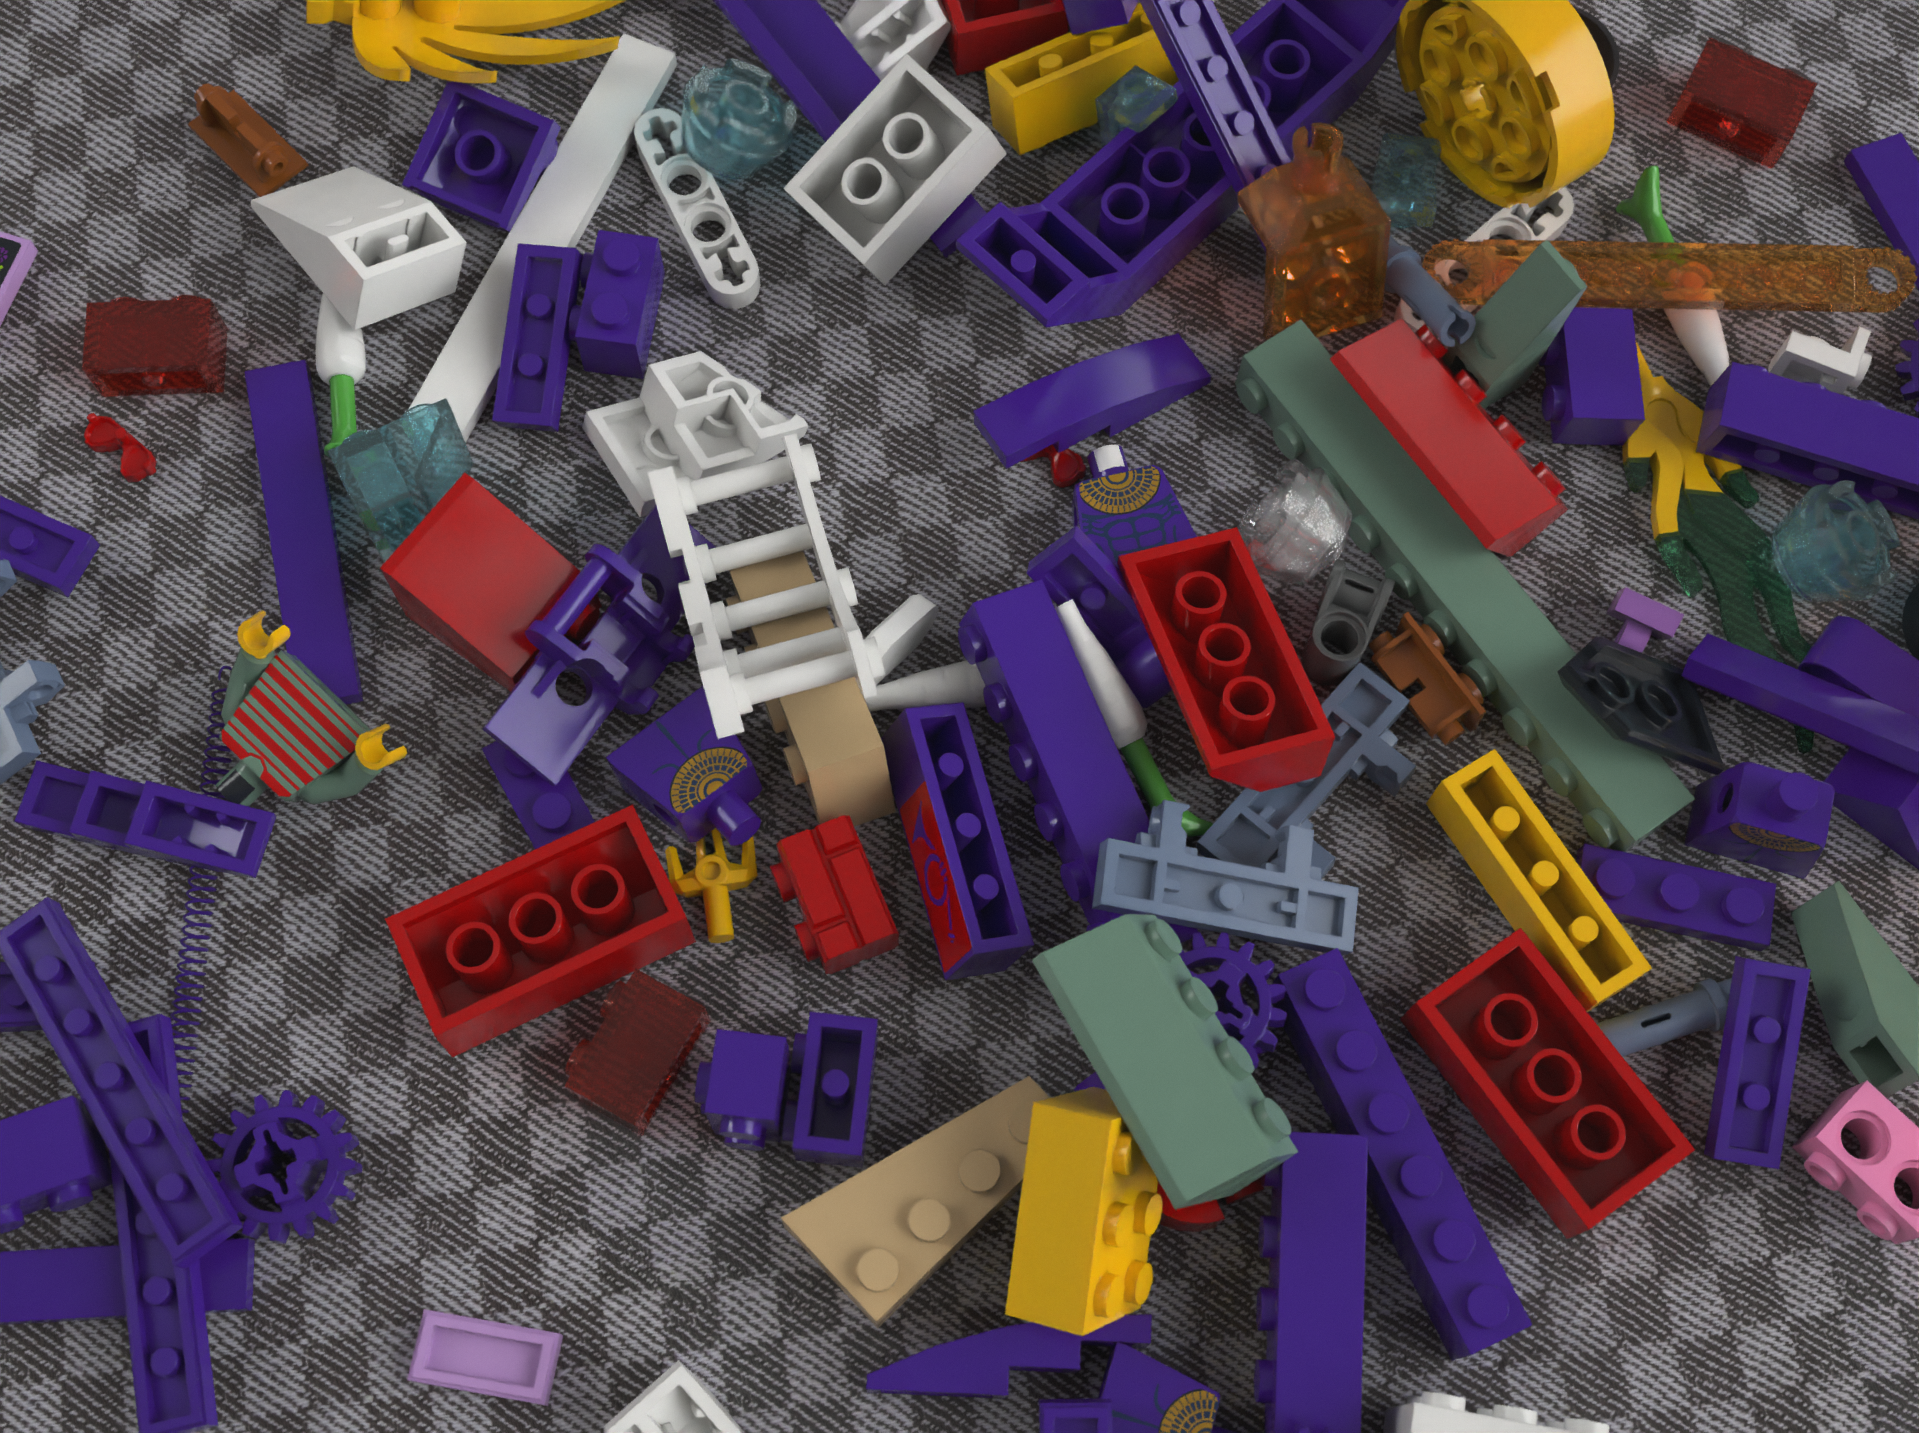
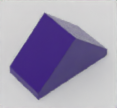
[1823,747,1919,870]

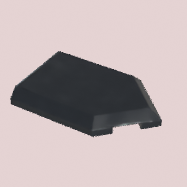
[1557,636,1724,775]

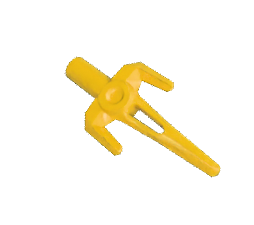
[665,828,758,943]

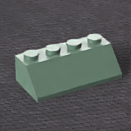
[1032,914,1298,1209]

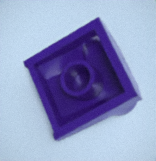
[402,81,561,232]

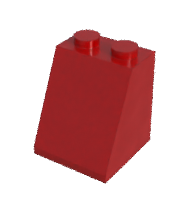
[380,472,601,692]

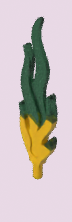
[1622,341,1814,754]

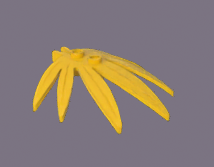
[306,0,626,83]

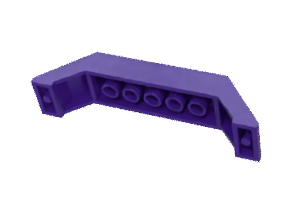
[956,0,1409,328]

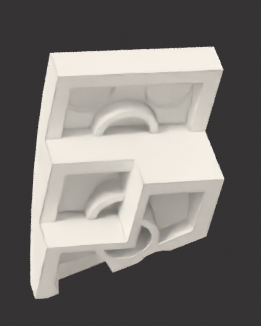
[582,351,808,517]

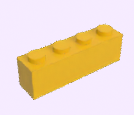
[985,3,1218,155]
[1426,749,1652,1012]

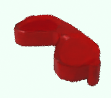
[84,413,157,483]
[1020,444,1086,488]

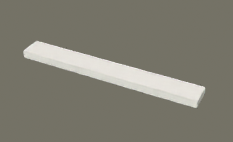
[407,33,677,443]

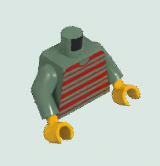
[215,610,407,806]

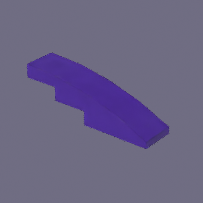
[973,333,1211,469]
[14,760,277,879]
[866,1314,1152,1399]

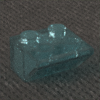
[328,398,473,563]

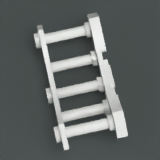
[647,433,885,739]

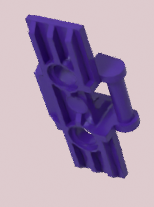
[482,504,716,786]

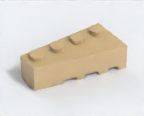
[725,551,896,827]
[781,1076,1050,1329]

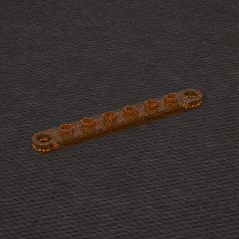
[1422,239,1917,313]

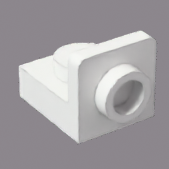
[1768,326,1872,394]

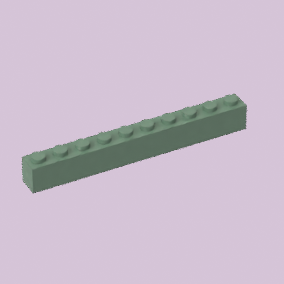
[1235,319,1695,852]

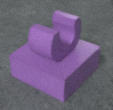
[1606,587,1684,653]

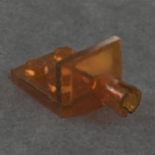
[1238,123,1391,341]

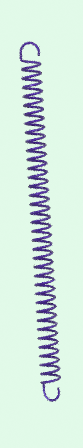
[170,665,233,1125]

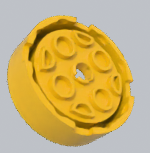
[1396,0,1615,208]

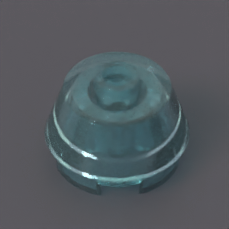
[681,59,797,180]
[1771,480,1900,602]

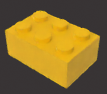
[1005,1087,1162,1336]

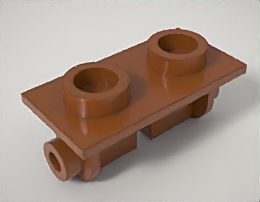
[188,83,309,197]
[1368,612,1486,746]

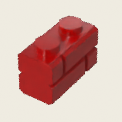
[770,815,899,974]

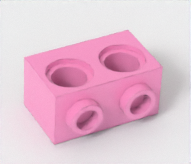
[1792,1081,1919,1244]

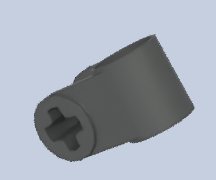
[1301,558,1395,686]

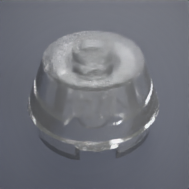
[1237,459,1353,585]

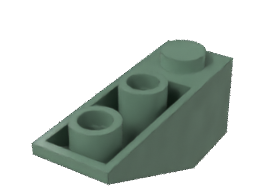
[1442,240,1588,409]
[1791,881,1919,1098]

